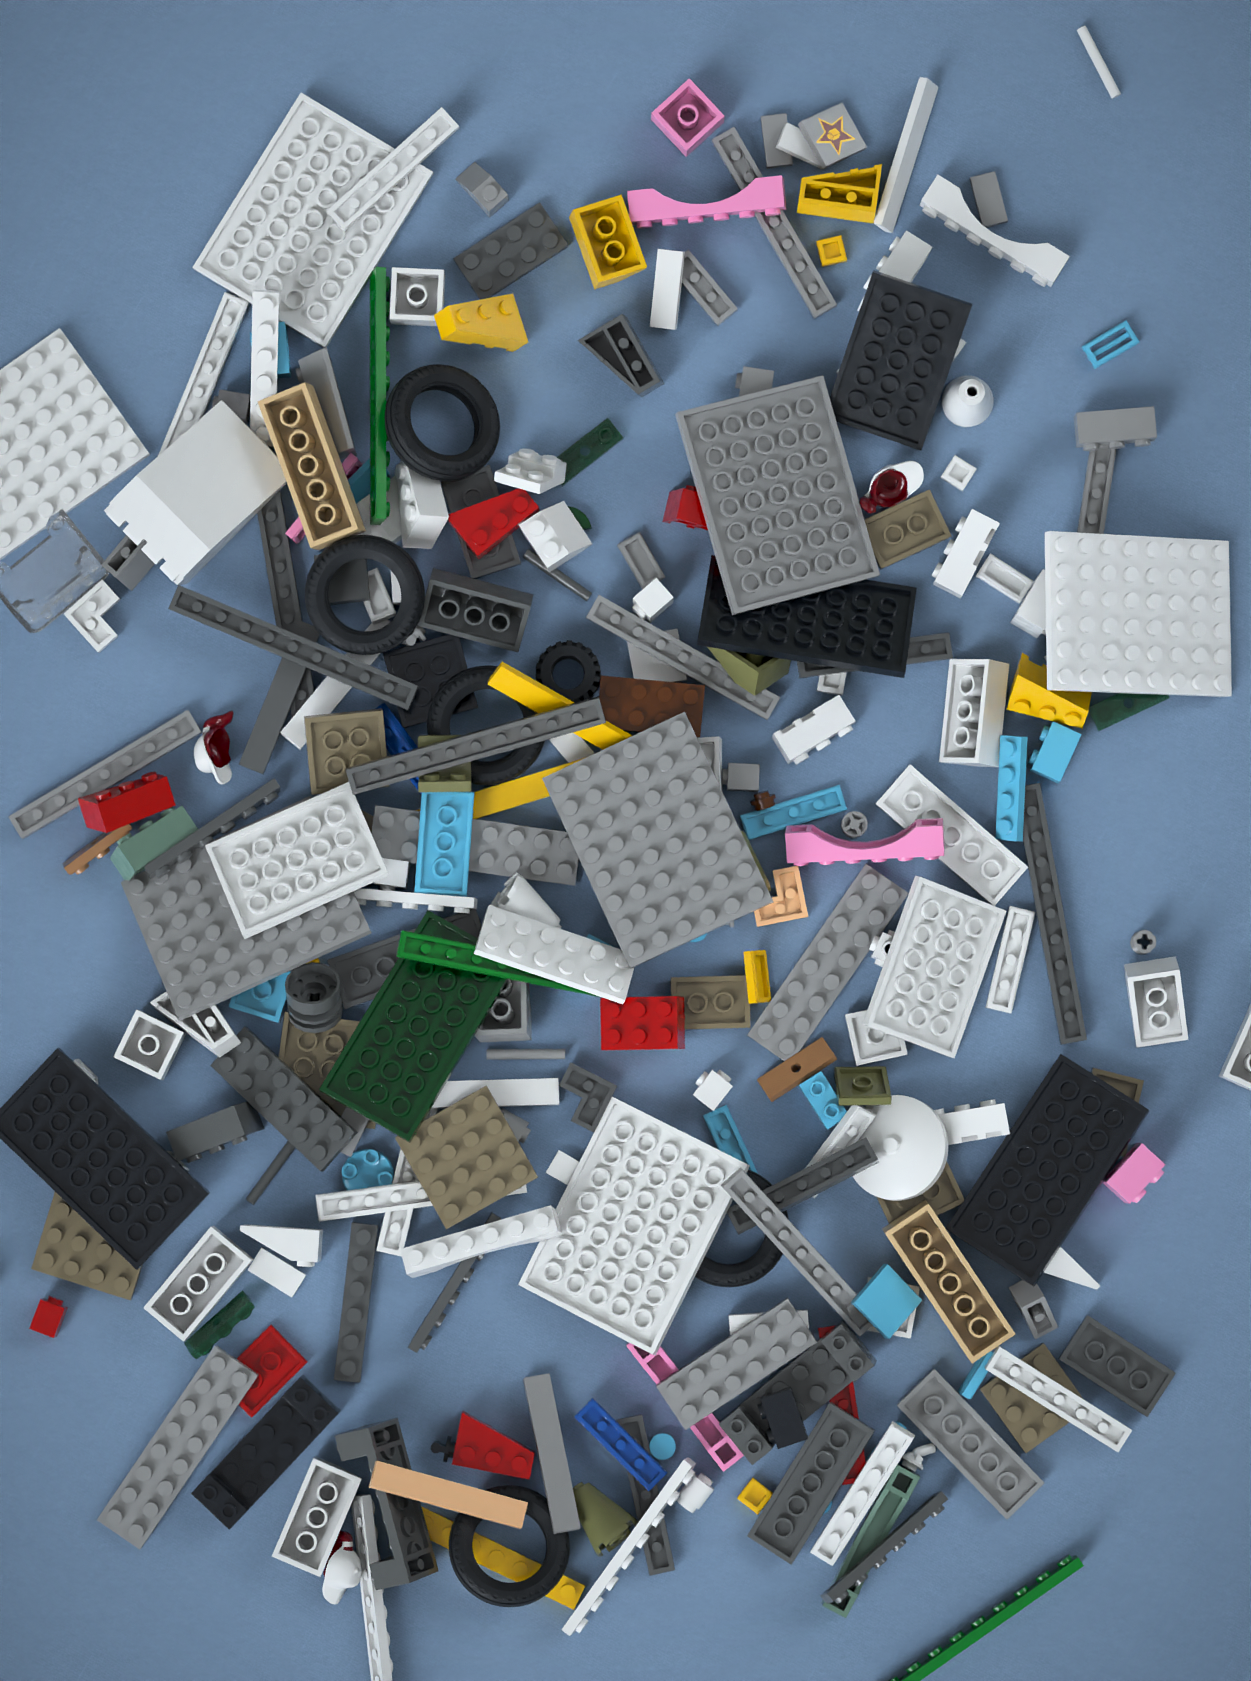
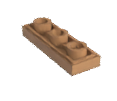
[62,824,132,875]
[757,1037,837,1102]

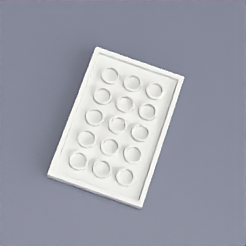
[205,782,389,939]
[863,876,1006,1058]

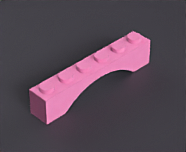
[627,175,787,229]
[785,818,945,866]
[626,1342,744,1472]

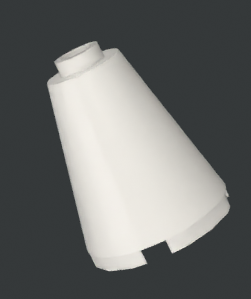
[942,376,993,427]
[490,872,562,929]

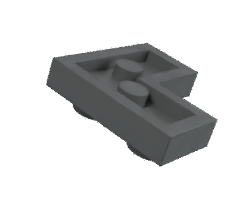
[559,1062,617,1132]

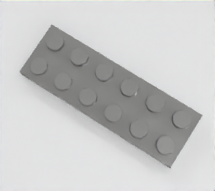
[656,1297,817,1430]
[897,1368,1044,1520]

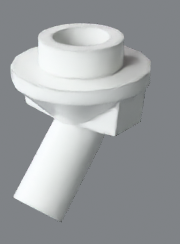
[901,1443,936,1472]

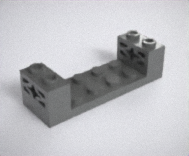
[719,1320,877,1465]
[335,1418,439,1590]

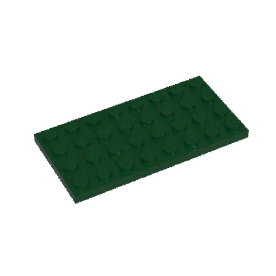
[319,910,508,1143]

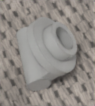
[402,624,426,646]

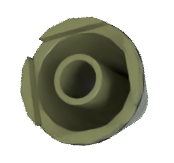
[573,1482,638,1557]

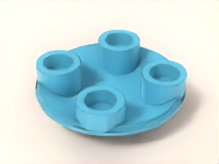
[342,1149,394,1190]

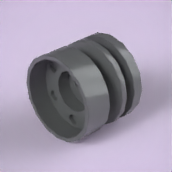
[285,962,343,1033]

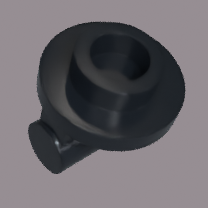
[431,1436,456,1462]

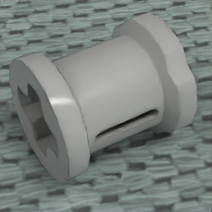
[1130,930,1156,954]

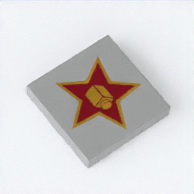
[798,103,867,169]

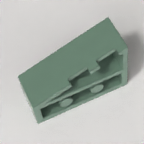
[110,806,198,881]

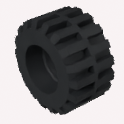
[535,640,601,703]

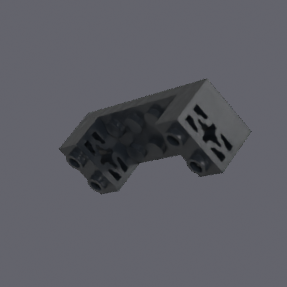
[191,1375,341,1530]

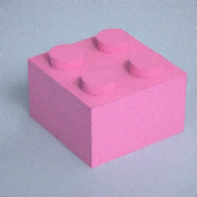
[651,78,725,157]
[1103,1143,1165,1204]

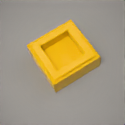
[816,235,847,267]
[737,1477,773,1515]

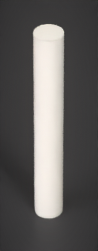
[1077,26,1121,99]

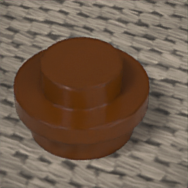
[750,790,776,811]

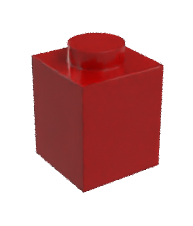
[29,1296,68,1338]

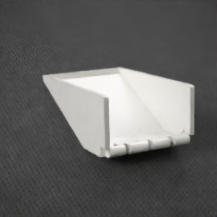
[104,400,287,585]

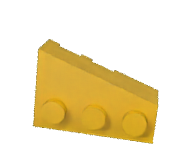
[797,164,882,224]
[434,294,529,352]
[1007,653,1092,729]

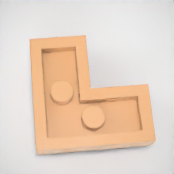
[754,866,808,927]

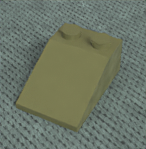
[708,647,791,696]

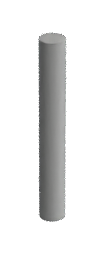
[487,1049,565,1060]

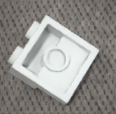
[494,449,567,494]

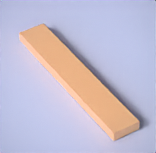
[369,1461,528,1529]

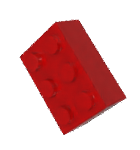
[600,996,685,1051]

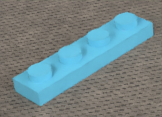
[995,735,1028,841]

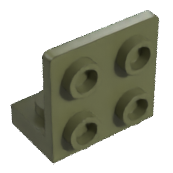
[418,735,471,792]

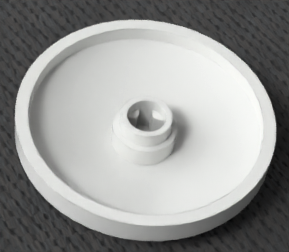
[853,1095,948,1201]

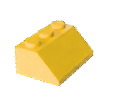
[569,194,647,290]

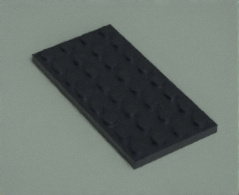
[697,555,917,678]
[0,1048,210,1270]
[945,1054,1149,1287]

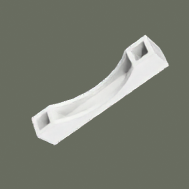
[920,175,1070,287]
[400,1205,562,1278]

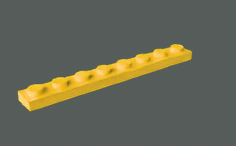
[421,1506,585,1610]

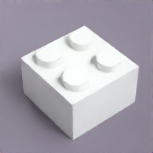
[390,267,445,326]
[114,1010,186,1080]

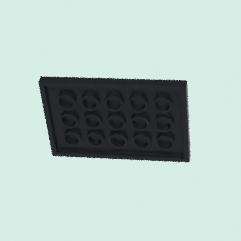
[830,270,972,450]

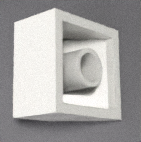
[519,501,593,573]

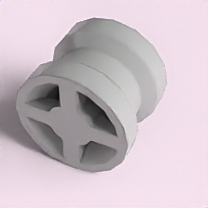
[841,811,868,838]

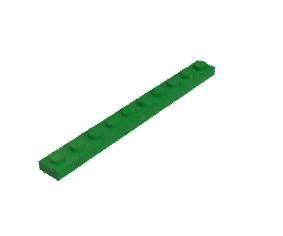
[370,267,390,525]
[888,1555,1084,1681]

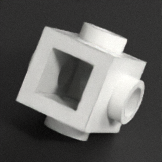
[869,930,895,967]

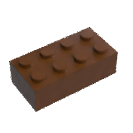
[599,675,705,738]

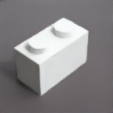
[632,578,674,623]

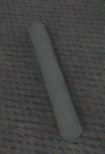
[523,549,592,602]
[246,1141,295,1205]

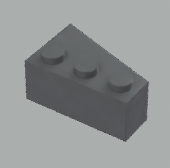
[577,314,664,397]
[166,1101,264,1163]

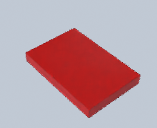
[237,1324,308,1418]

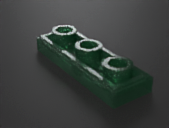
[557,418,624,487]
[1088,693,1169,732]
[184,1290,255,1359]

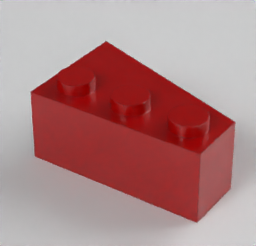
[662,485,708,530]
[447,488,540,560]
[78,772,176,833]
[452,1411,535,1480]

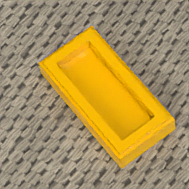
[743,950,771,1004]

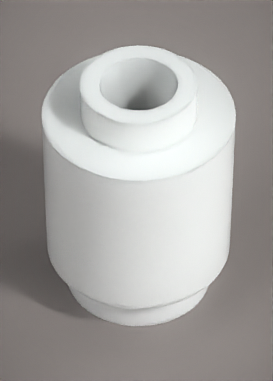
[676,1473,714,1513]

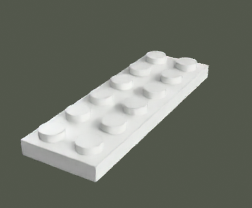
[876,765,1028,906]
[474,905,634,1004]

